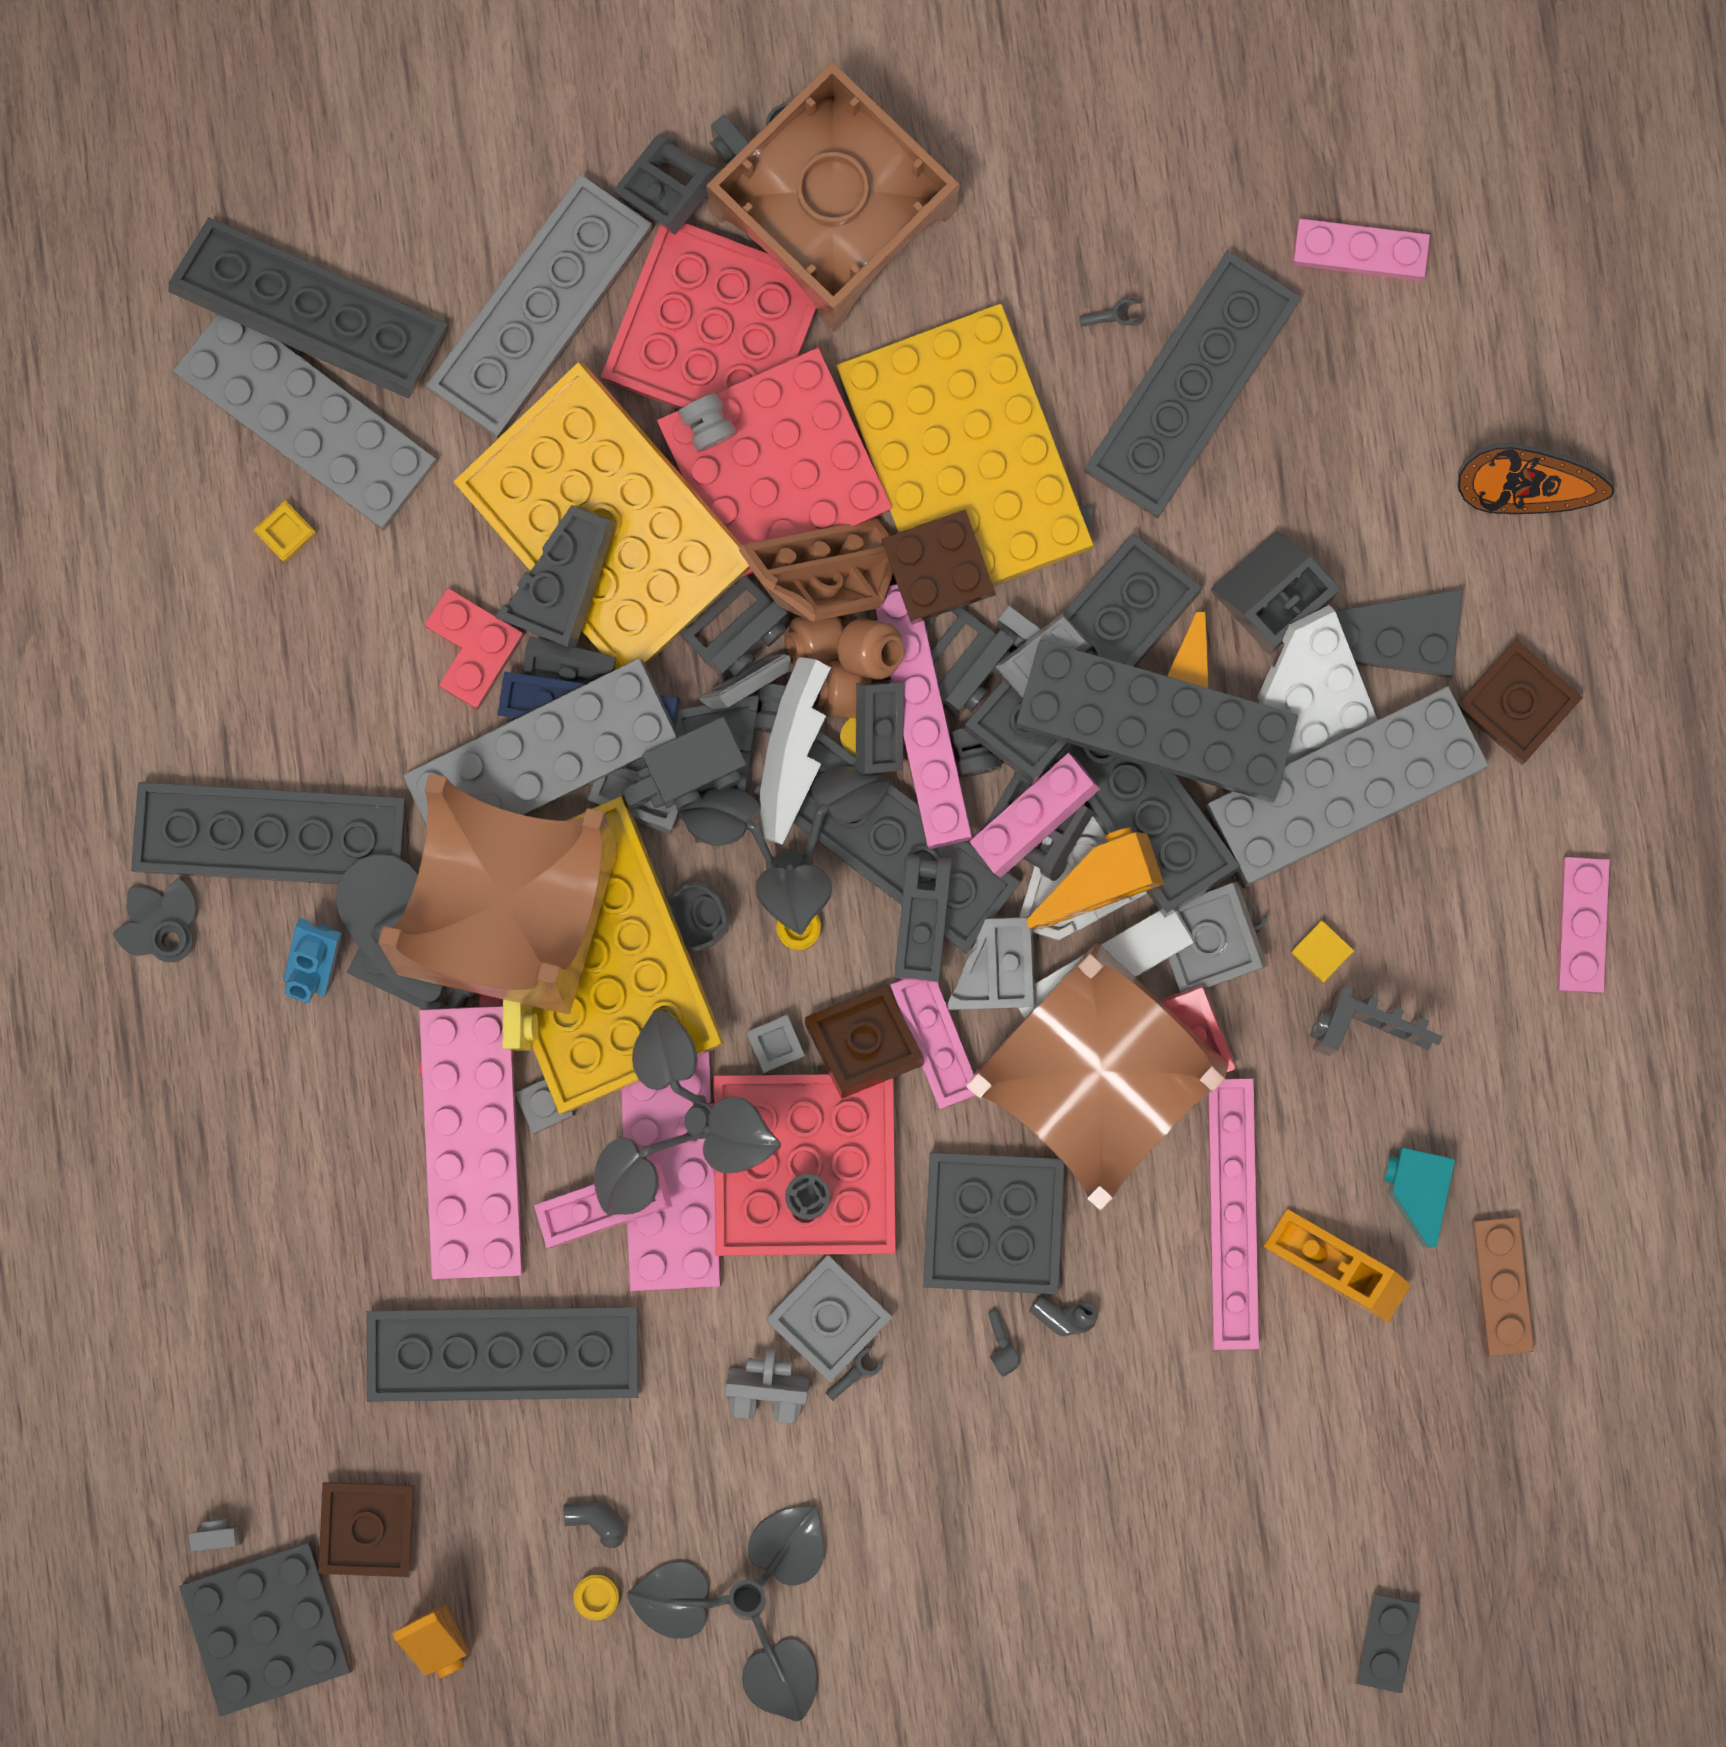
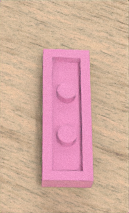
[1292,219,1430,281]
[969,753,1101,877]
[1557,857,1610,994]
[890,979,976,1110]
[534,1163,673,1248]

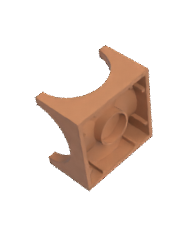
[706,61,959,332]
[378,773,618,1015]
[966,942,1229,1211]

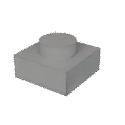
[997,606,1041,649]
[746,1015,805,1074]
[515,1079,574,1134]
[189,1519,242,1552]

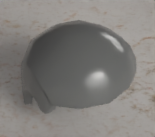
[666,882,731,952]

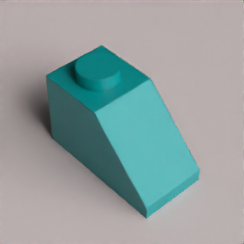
[1383,1147,1455,1248]

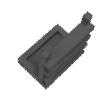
[680,576,788,682]
[925,607,1015,719]
[1310,986,1443,1056]

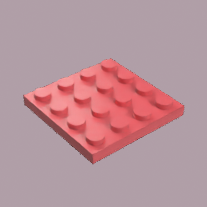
[601,223,817,410]
[657,347,892,580]
[714,1074,896,1256]

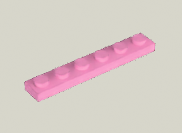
[876,584,973,849]
[1207,1079,1259,1350]

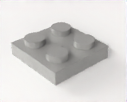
[1152,882,1268,992]
[766,1255,893,1383]

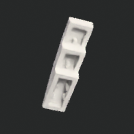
[758,657,831,844]
[1018,910,1196,1019]

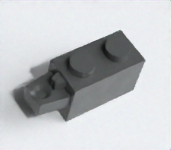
[621,716,747,810]

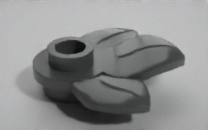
[113,879,197,963]

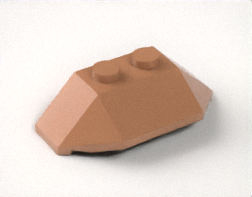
[739,518,893,622]

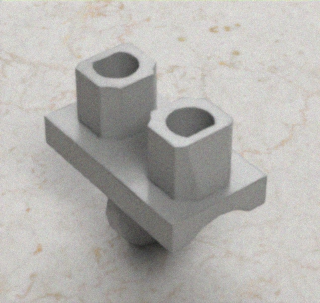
[725,1347,809,1424]

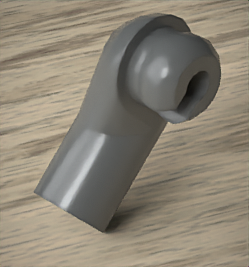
[1029,1294,1098,1336]
[563,1502,626,1548]

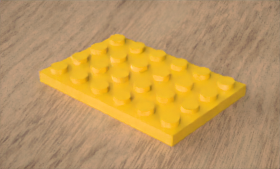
[836,303,1094,586]
[453,362,750,670]
[532,796,725,1115]

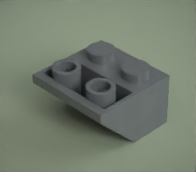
[1211,531,1340,656]

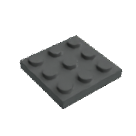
[923,1152,1064,1295]
[179,1542,352,1717]

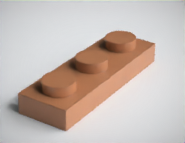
[1472,1217,1534,1356]

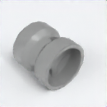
[678,392,737,452]

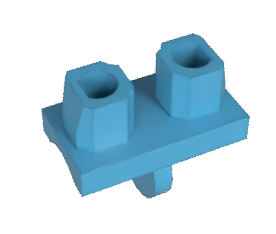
[283,917,342,1003]

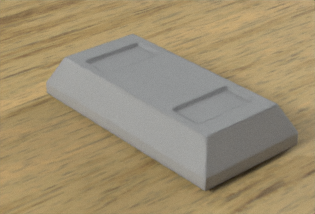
[995,613,1092,698]
[700,654,791,709]

